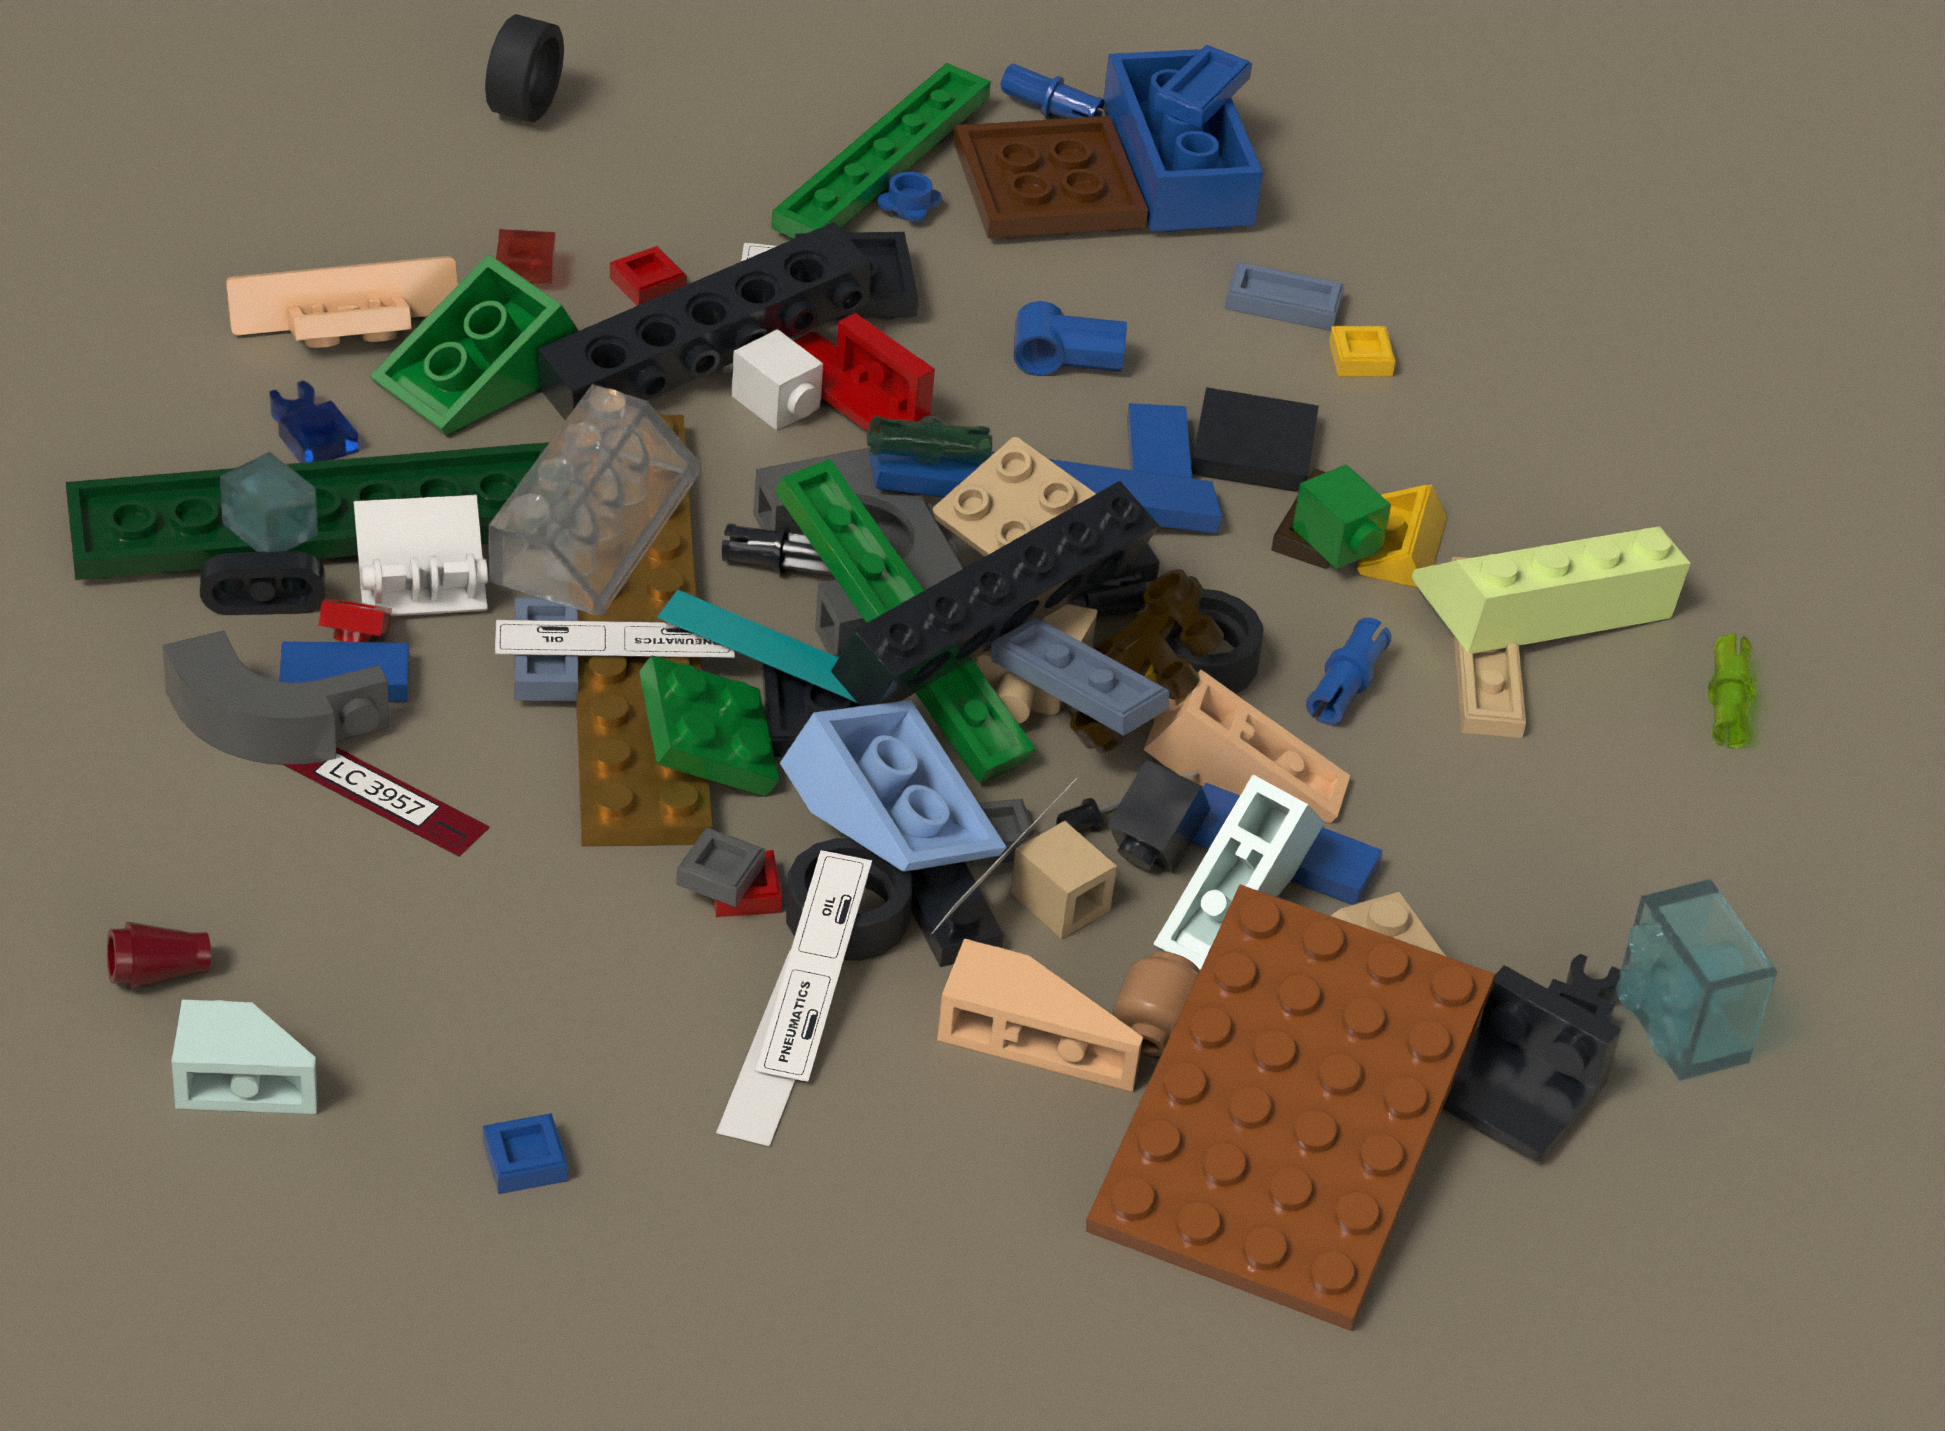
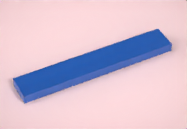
[869,435,1222,533]

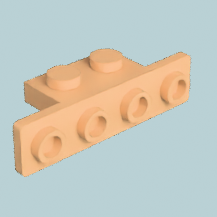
[226,256,458,348]

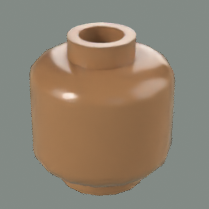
[1112,952,1200,1057]

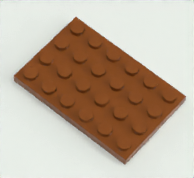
[1086,884,1495,1331]

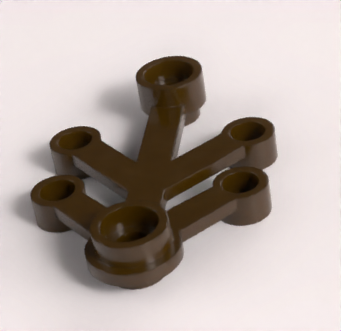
[1063,569,1224,753]

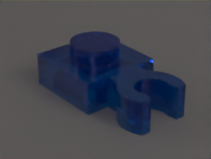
[269,381,359,463]

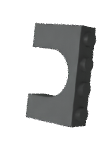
[754,447,963,655]

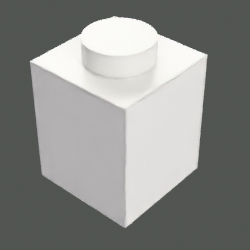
[732,329,823,431]

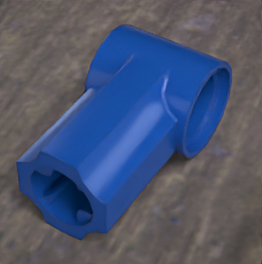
[1013,301,1127,376]

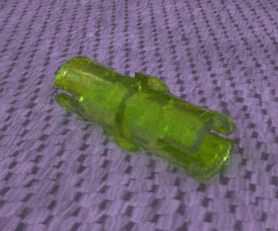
[1707,634,1757,749]

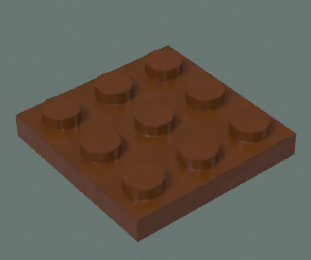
[954,116,1148,239]

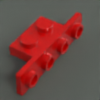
[794,313,969,448]

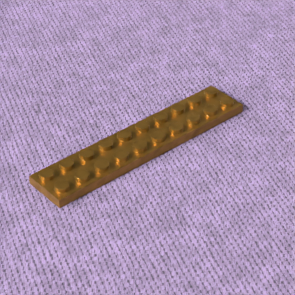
[566,413,712,846]

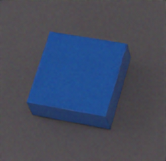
[483,1113,568,1194]

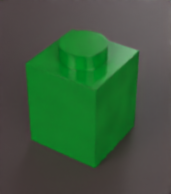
[1292,464,1391,569]

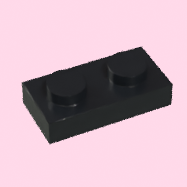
[909,862,1004,967]

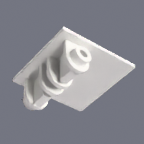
[354,495,488,617]

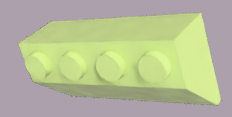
[1411,526,1691,654]

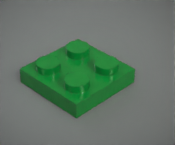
[639,655,780,797]

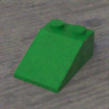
[369,254,579,435]

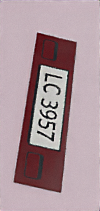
[282,747,490,857]

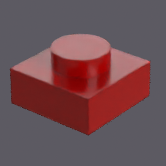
[318,598,392,642]

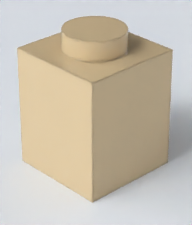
[1010,821,1117,939]

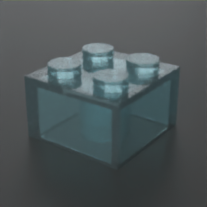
[1617,879,1777,1081]

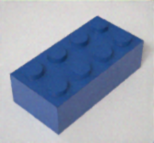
[1103,49,1263,232]

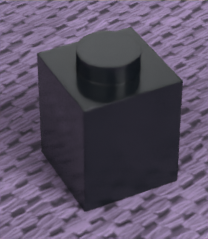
[1108,759,1211,873]

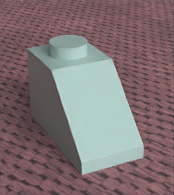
[171,1000,318,1114]

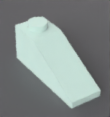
[1154,775,1325,970]

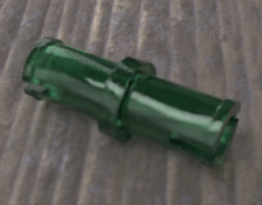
[867,416,992,465]

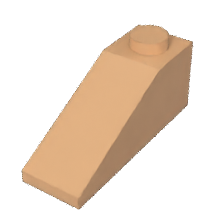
[1144,670,1350,823]
[937,939,1143,1092]

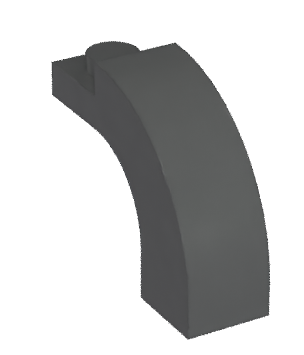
[163,630,389,765]

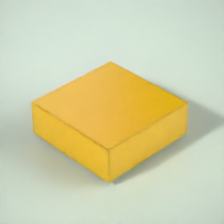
[1329,326,1396,377]

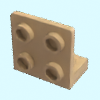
[933,437,1096,557]

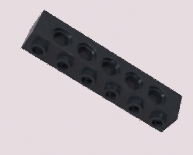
[537,222,871,421]
[831,481,1159,707]

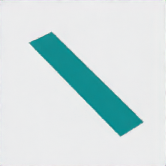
[657,590,856,702]

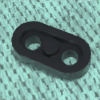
[200,551,325,615]

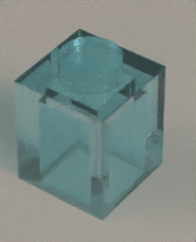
[220,451,317,552]

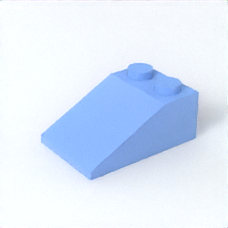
[780,700,1007,872]

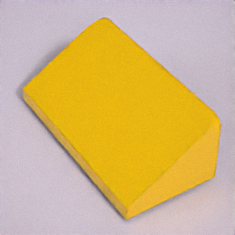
[1357,484,1447,588]

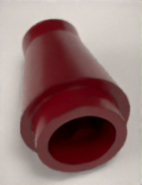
[107,921,211,990]

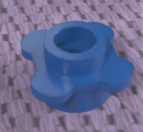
[878,172,942,221]

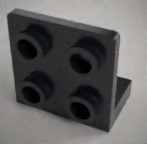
[1443,965,1621,1161]

